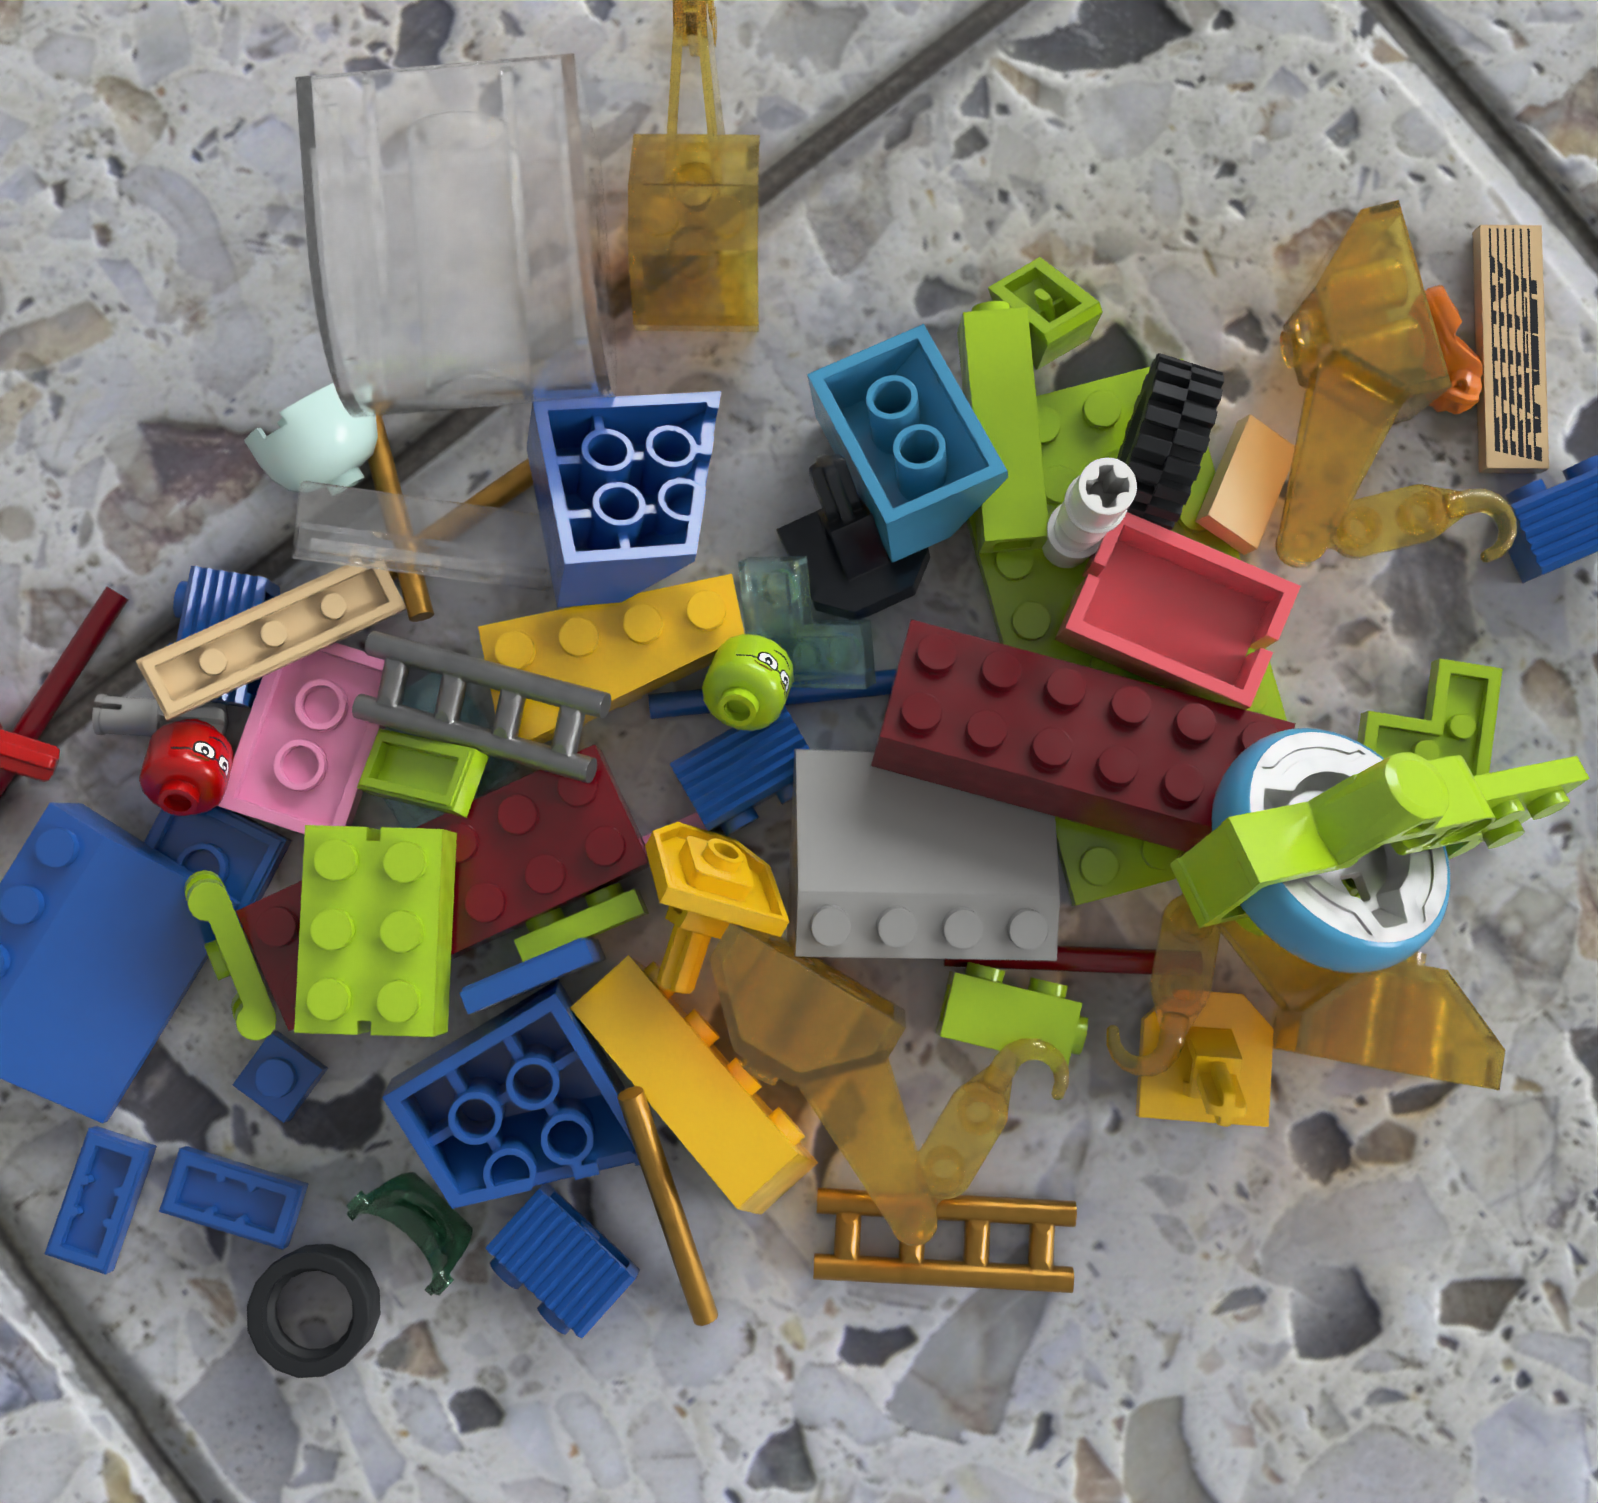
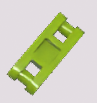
[184,870,277,1041]

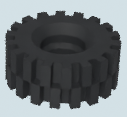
[1117,353,1224,530]

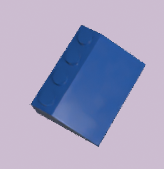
[0,802,240,1124]

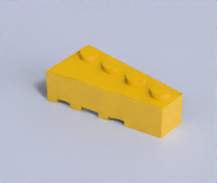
[478,574,745,743]
[570,955,818,1215]

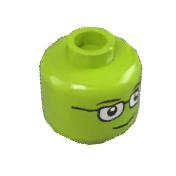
[702,634,794,731]

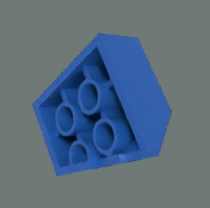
[526,391,721,608]
[382,979,640,1209]

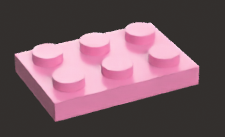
[217,643,385,834]

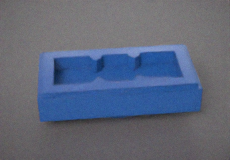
[44,1126,157,1275]
[159,1146,309,1250]

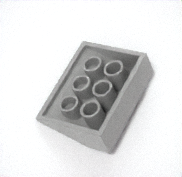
[787,749,1060,961]

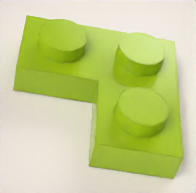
[1357,658,1503,776]

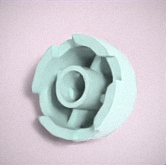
[244,377,378,497]

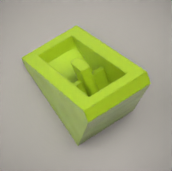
[988,257,1103,370]

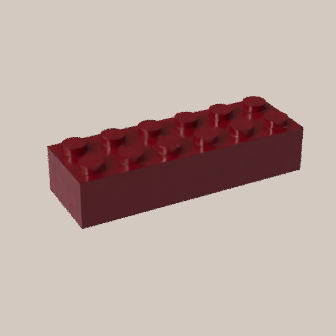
[871,619,1296,852]
[236,744,650,1031]

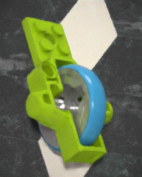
[1170,728,1590,973]

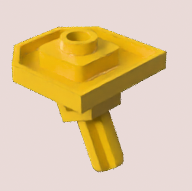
[645,822,789,994]
[1135,989,1274,1127]

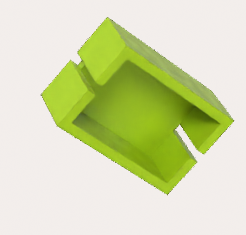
[294,825,457,1037]

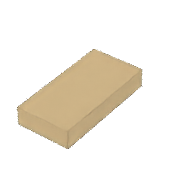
[1195,414,1298,555]

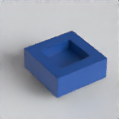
[232,1031,328,1123]

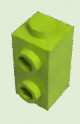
[935,962,1088,1067]

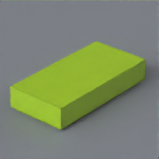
[357,728,489,818]

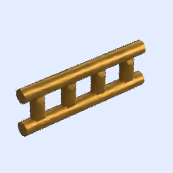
[813,1188,1077,1293]

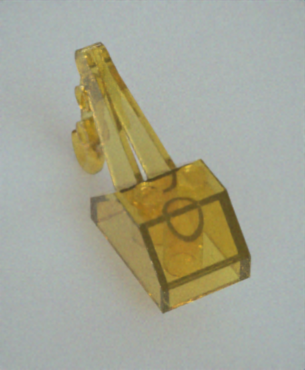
[628,0,761,332]
[1275,200,1517,568]
[1106,851,1506,1091]
[709,923,1069,1246]

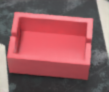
[1055,512,1301,710]

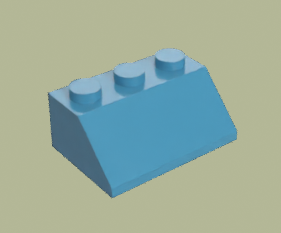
[807,324,1008,563]

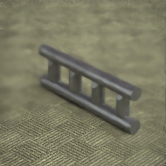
[352,631,611,783]

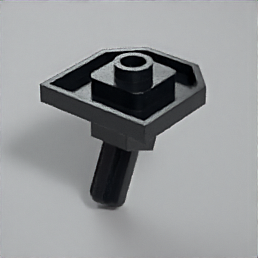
[776,454,930,622]

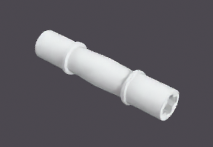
[1042,458,1137,568]

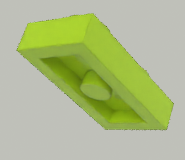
[514,883,649,962]

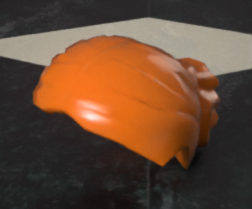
[1404,285,1483,414]

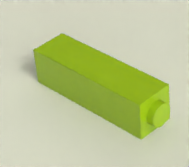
[957,301,1049,554]

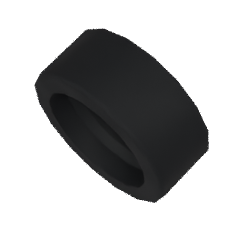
[247,1244,381,1378]

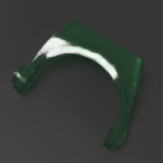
[346,1172,473,1296]

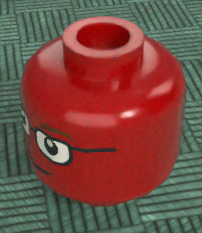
[139,719,234,816]

